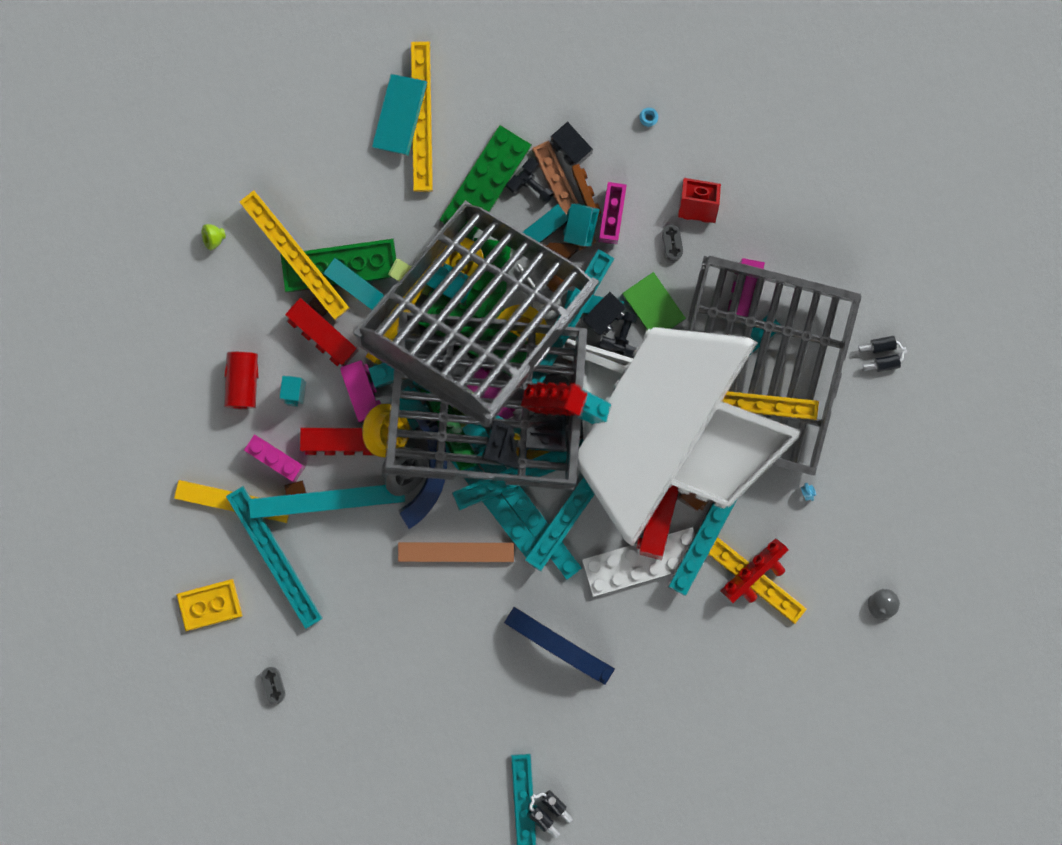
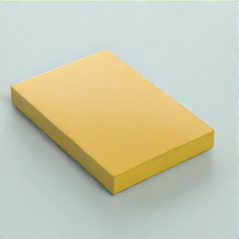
[176,579,243,631]

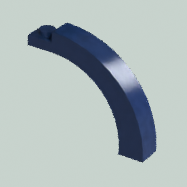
[398,410,447,529]
[504,607,615,685]

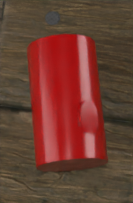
[224,352,259,410]

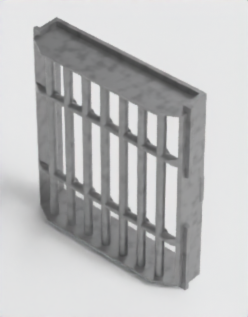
[354,200,599,428]
[687,255,862,476]
[385,312,587,490]

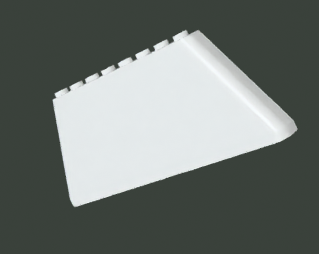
[577,327,757,545]
[582,351,800,509]

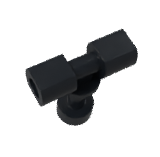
[506,157,555,204]
[599,311,638,359]

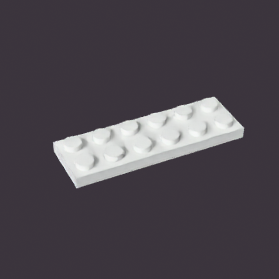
[582,527,704,597]

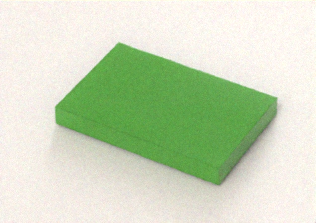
[622,272,686,330]

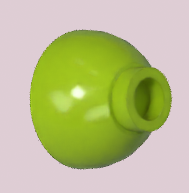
[201,224,226,251]

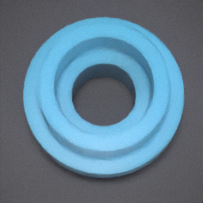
[639,108,658,127]
[801,482,817,501]

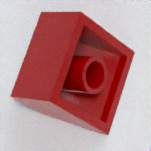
[678,178,721,223]

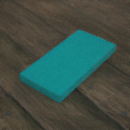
[372,74,427,156]

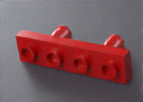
[720,538,789,603]

